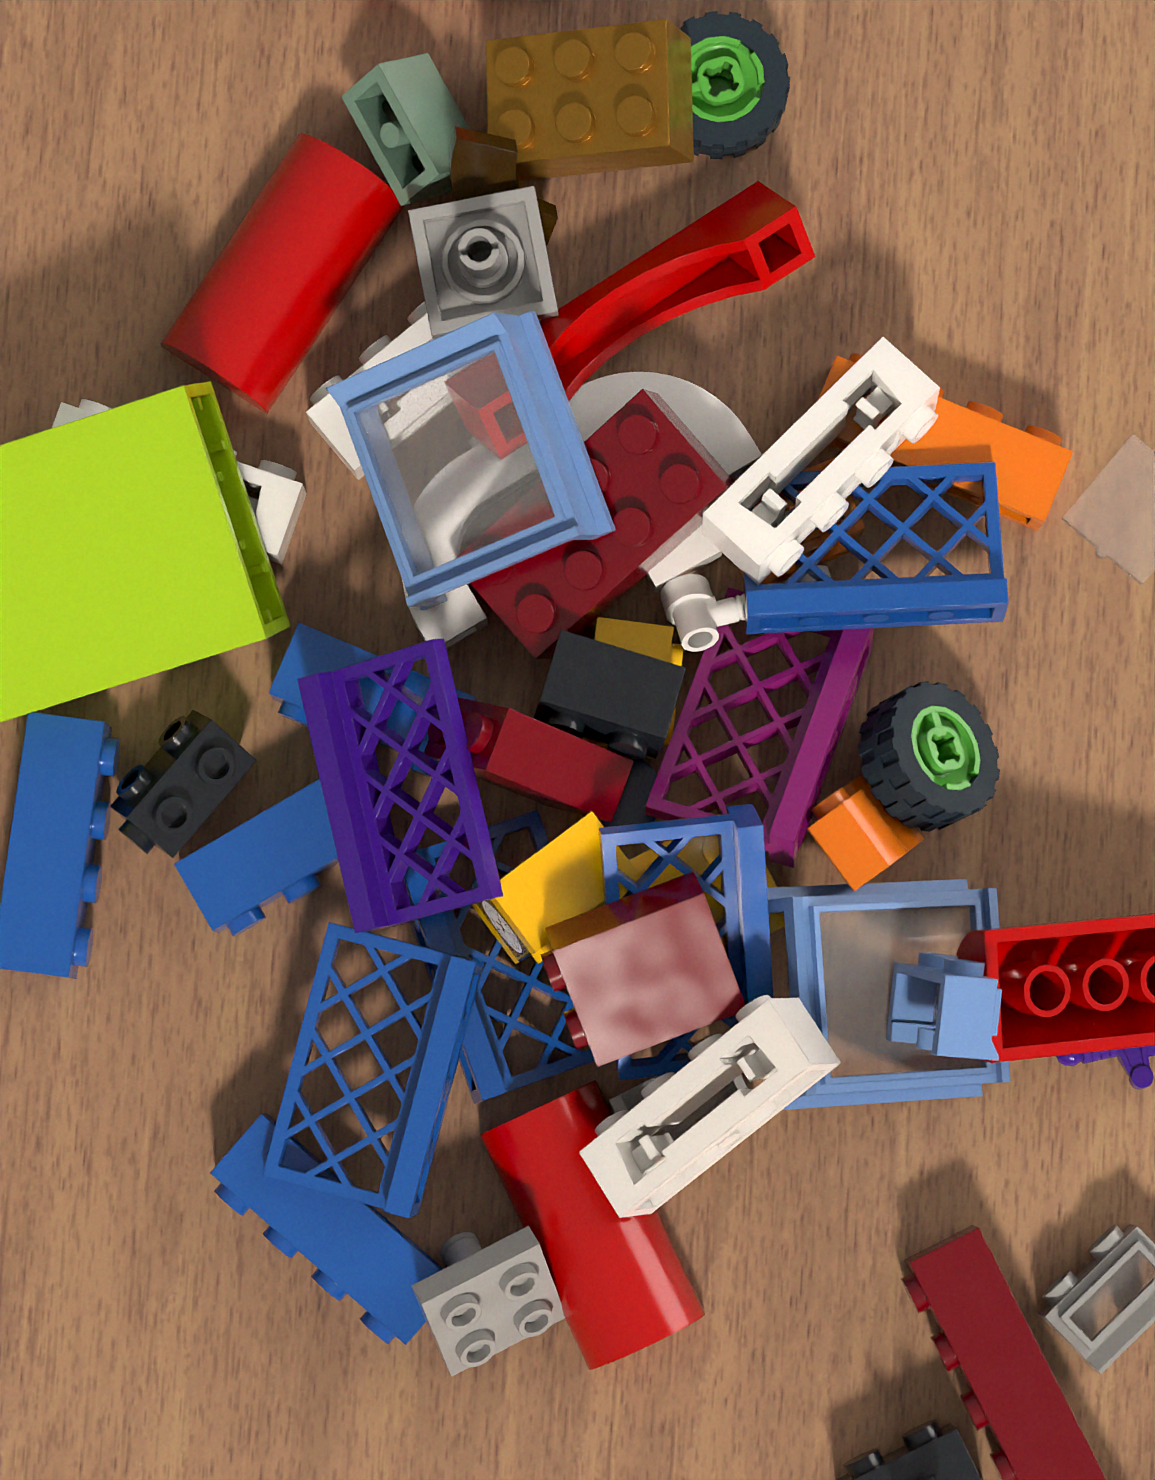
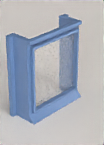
[326,311,616,610]
[767,879,1011,1110]

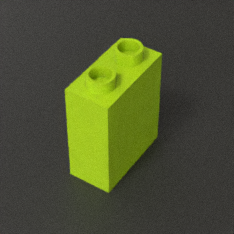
[0,381,291,722]

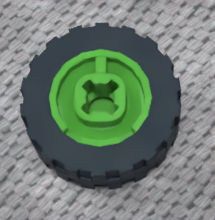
[679,11,790,159]
[858,681,1000,832]

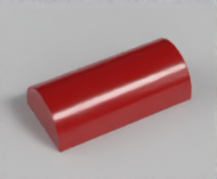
[160,133,404,414]
[956,913,1155,1063]
[480,1080,705,1370]

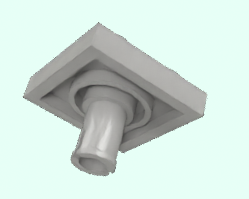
[408,186,559,339]
[411,1226,565,1377]

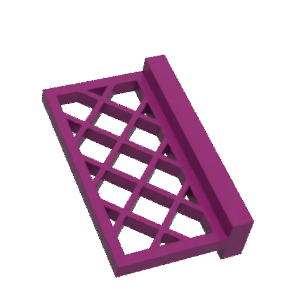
[645,587,874,868]

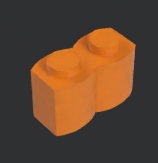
[807,775,925,892]

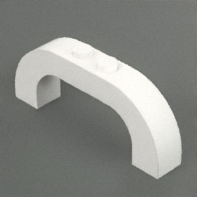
[402,372,762,650]

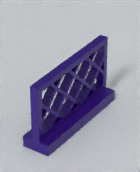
[297,638,503,933]

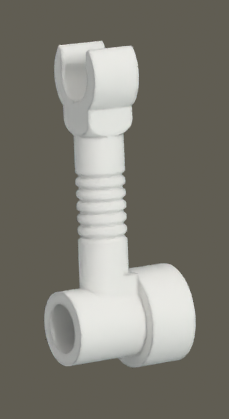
[660,565,832,652]

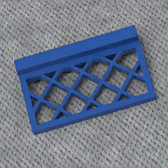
[738,462,1009,634]
[599,804,774,1080]
[404,810,595,1104]
[262,922,484,1218]

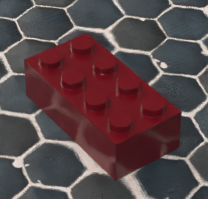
[457,389,734,659]

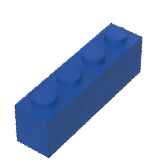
[0,712,120,979]
[210,1113,444,1345]

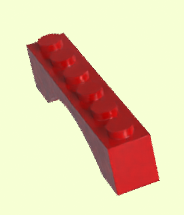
[445,181,816,460]

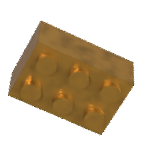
[486,19,694,181]

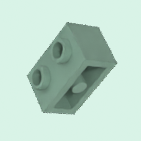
[341,53,470,206]

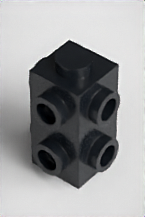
[110,710,257,858]

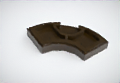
[449,126,558,247]

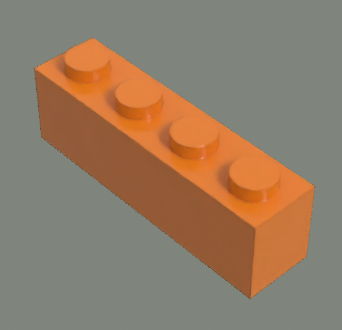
[818,353,1073,531]

